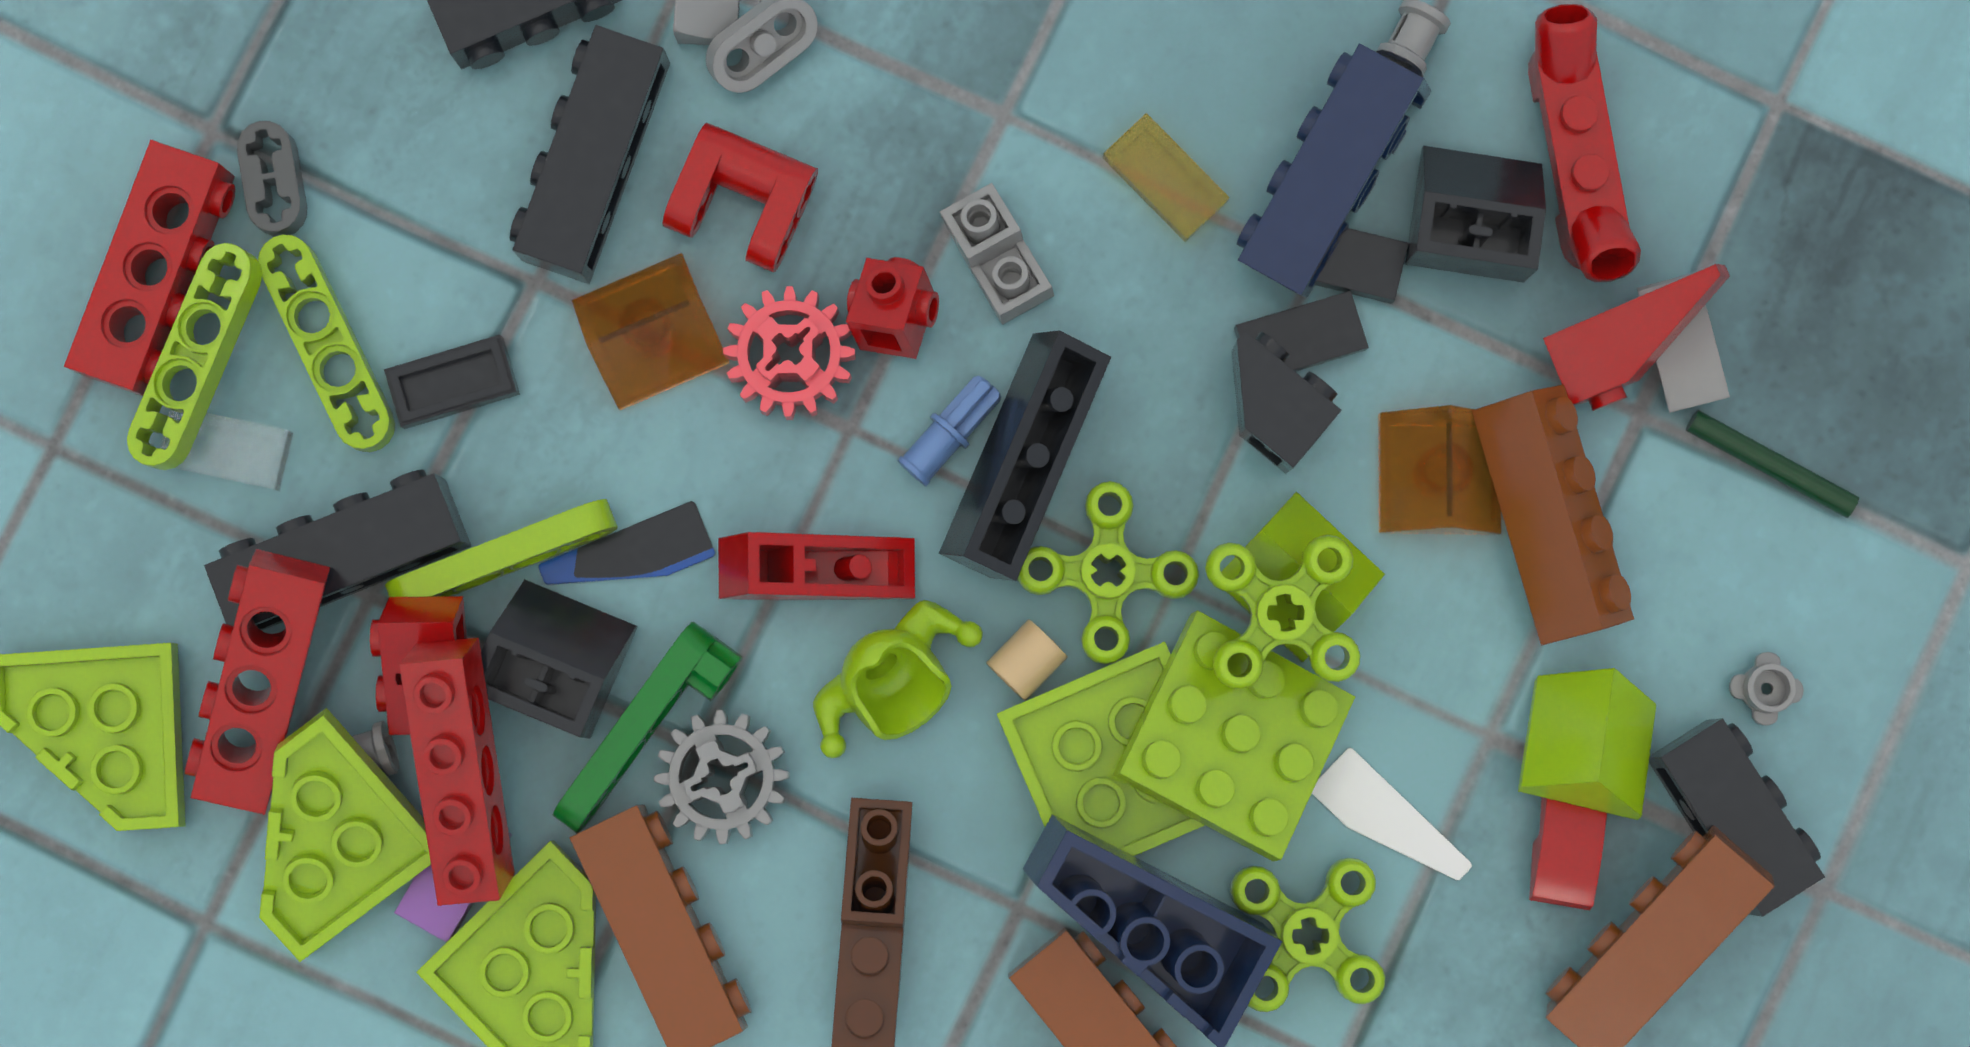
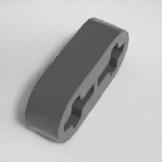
[237,121,307,237]

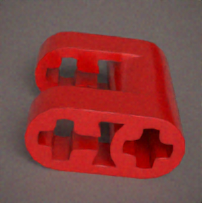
[662,122,818,272]

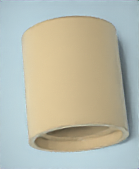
[986,619,1068,701]

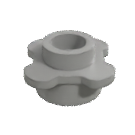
[1729,652,1804,725]

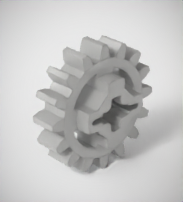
[654,710,790,844]

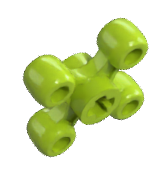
[1017,481,1199,664]
[1205,535,1361,689]
[1230,858,1385,1012]

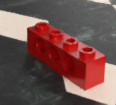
[64,139,236,396]
[184,549,330,815]
[399,637,515,906]

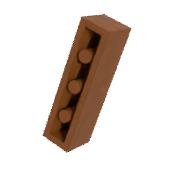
[1472,384,1634,646]
[569,805,752,1047]
[1545,825,1775,1047]
[1008,928,1177,1047]

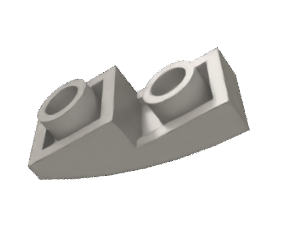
[940,183,1054,325]
[1637,272,1730,413]

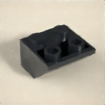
[1405,146,1546,283]
[1231,331,1342,474]
[481,579,638,739]

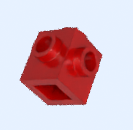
[846,257,939,359]

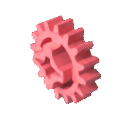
[723,286,856,420]

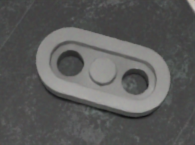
[706,0,817,93]

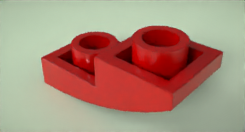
[1529,797,1607,911]

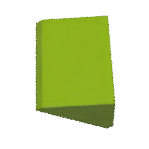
[1221,492,1385,662]
[1518,668,1656,820]

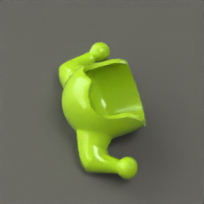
[813,600,983,758]

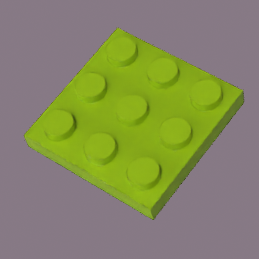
[1113,610,1355,862]
[996,641,1205,856]

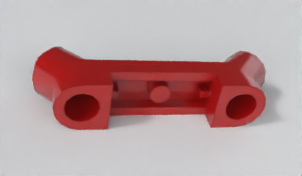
[1528,4,1641,282]

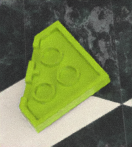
[0,643,186,831]
[259,708,431,962]
[416,840,596,1047]

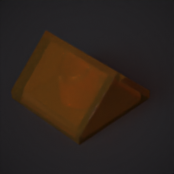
[572,253,730,411]
[1378,405,1501,535]

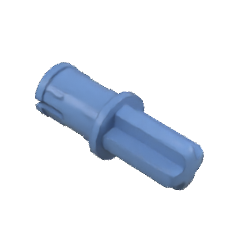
[897,376,1001,486]

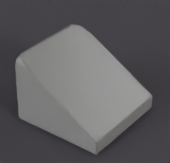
[673,0,740,45]

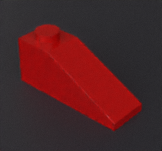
[1543,264,1730,411]
[718,532,915,600]

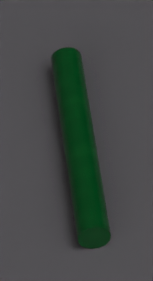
[1686,410,1859,518]

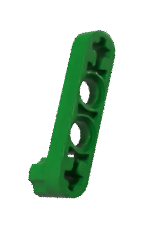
[552,621,743,833]

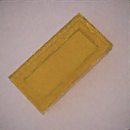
[1103,113,1230,242]

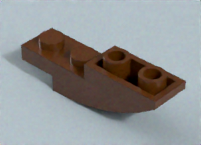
[831,798,913,1047]

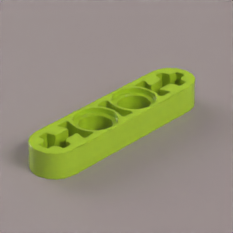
[258,234,395,452]
[127,243,263,470]
[385,499,618,597]

